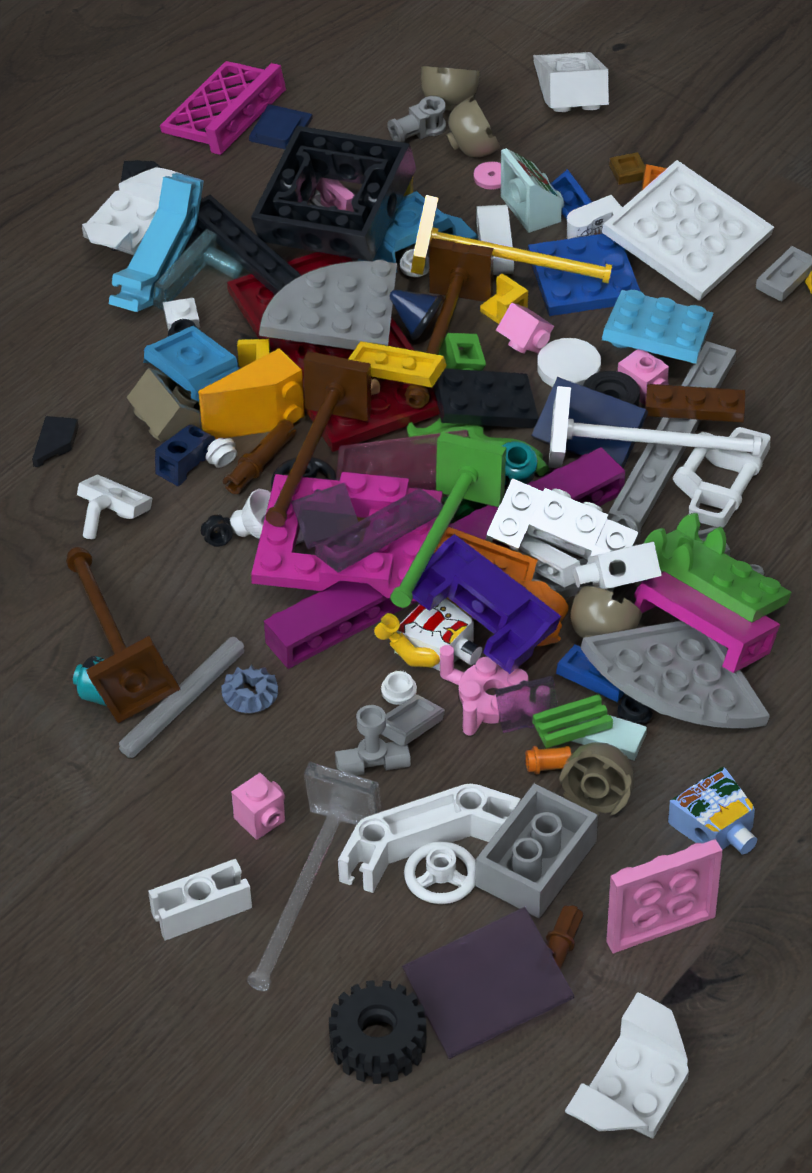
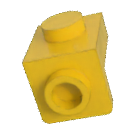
[237,339,270,367]

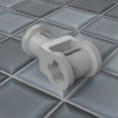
[388,96,446,143]

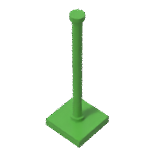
[390,432,506,608]

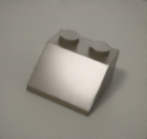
[127,368,202,442]

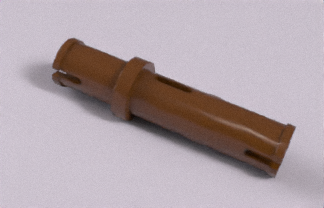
[223,419,297,494]

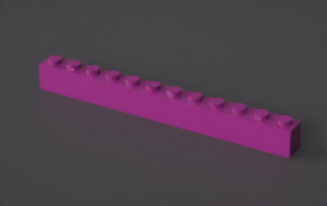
[264,447,625,669]

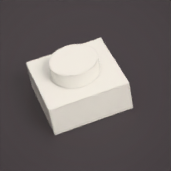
[163,298,200,331]

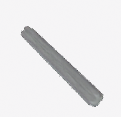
[119,637,244,758]

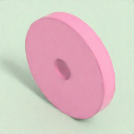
[474,162,501,190]

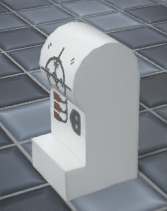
[567,195,622,239]

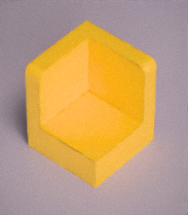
[480,273,528,324]

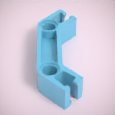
[108,173,204,312]

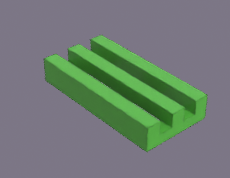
[532,694,613,749]

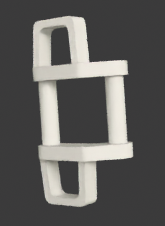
[673,427,770,528]

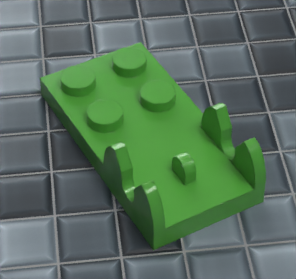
[644,513,792,623]

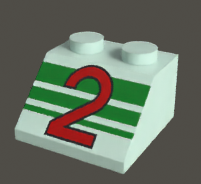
[501,148,564,233]

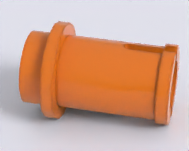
[525,746,571,775]

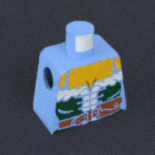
[668,767,757,854]

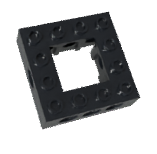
[251,126,416,261]

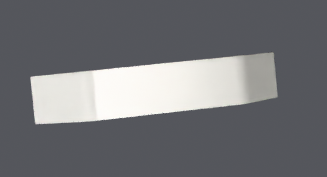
[338,783,520,893]

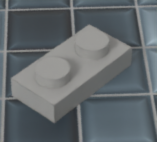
[756,246,812,302]

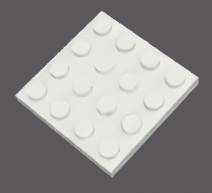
[602,160,774,301]

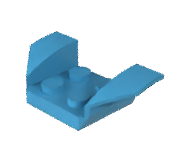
[358,191,478,273]
[143,326,239,401]

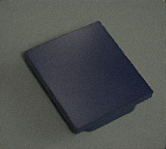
[249,104,313,149]

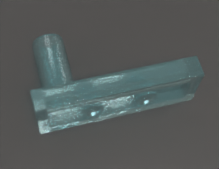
[153,229,243,311]

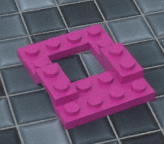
[251,472,443,601]

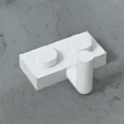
[77,475,153,539]

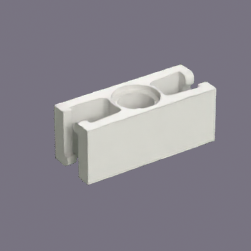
[148,859,252,941]

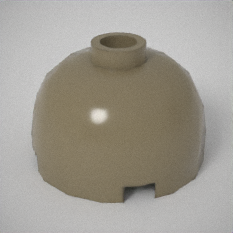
[421,66,480,111]
[446,96,501,158]
[570,586,642,639]
[559,742,634,817]

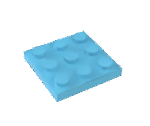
[602,290,713,364]

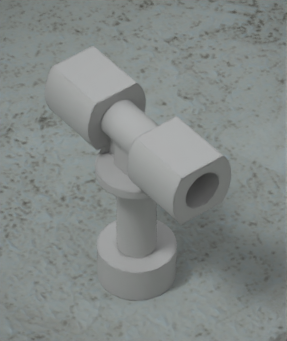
[335,705,411,779]

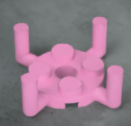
[440,645,550,736]

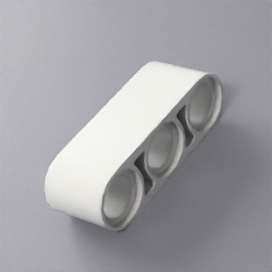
[476,205,514,275]

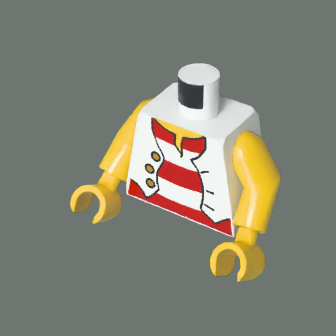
[374,598,482,671]

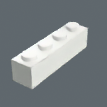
[509,534,581,588]

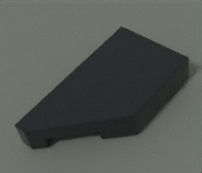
[32,416,79,467]

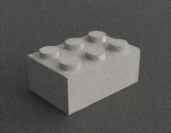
[475,783,598,918]

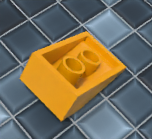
[198,348,305,439]

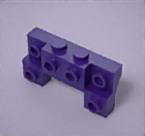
[412,534,561,674]

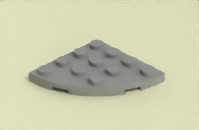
[259,260,397,350]
[580,621,770,729]

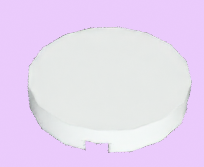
[538,338,601,387]

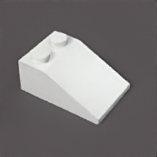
[533,52,609,112]

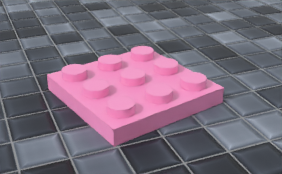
[606,839,723,953]

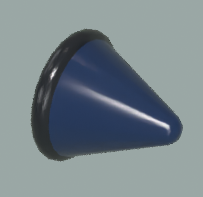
[389,290,444,341]

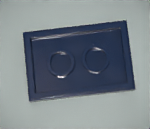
[531,377,648,469]

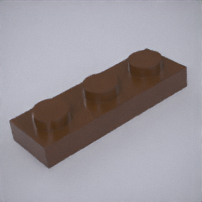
[645,384,746,423]

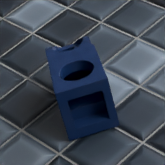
[155,425,216,487]

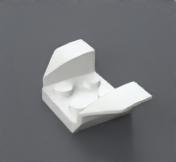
[82,167,181,256]
[565,992,689,1139]

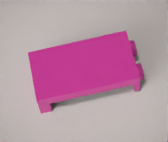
[634,572,780,673]

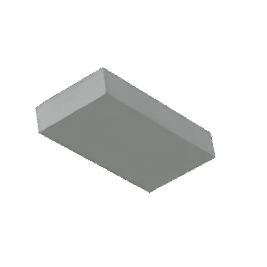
[381,694,445,747]

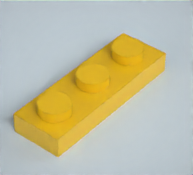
[348,341,447,388]

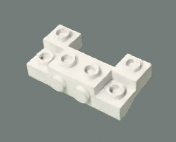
[485,479,638,592]

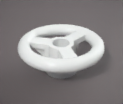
[404,842,475,904]

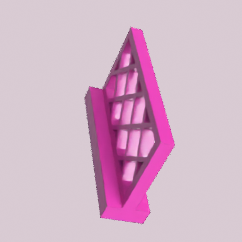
[160,61,286,155]

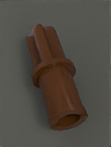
[536,905,583,978]

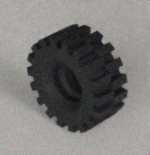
[329,980,427,1084]

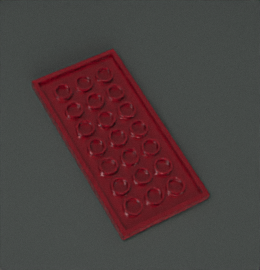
[227,252,440,452]

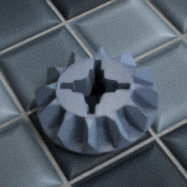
[221,664,278,713]

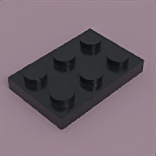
[433,369,539,428]

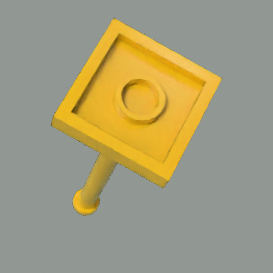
[411,195,612,283]

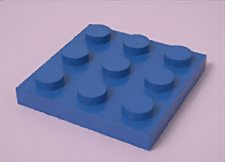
[528,234,641,316]

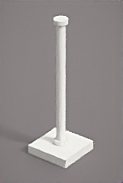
[548,386,761,468]

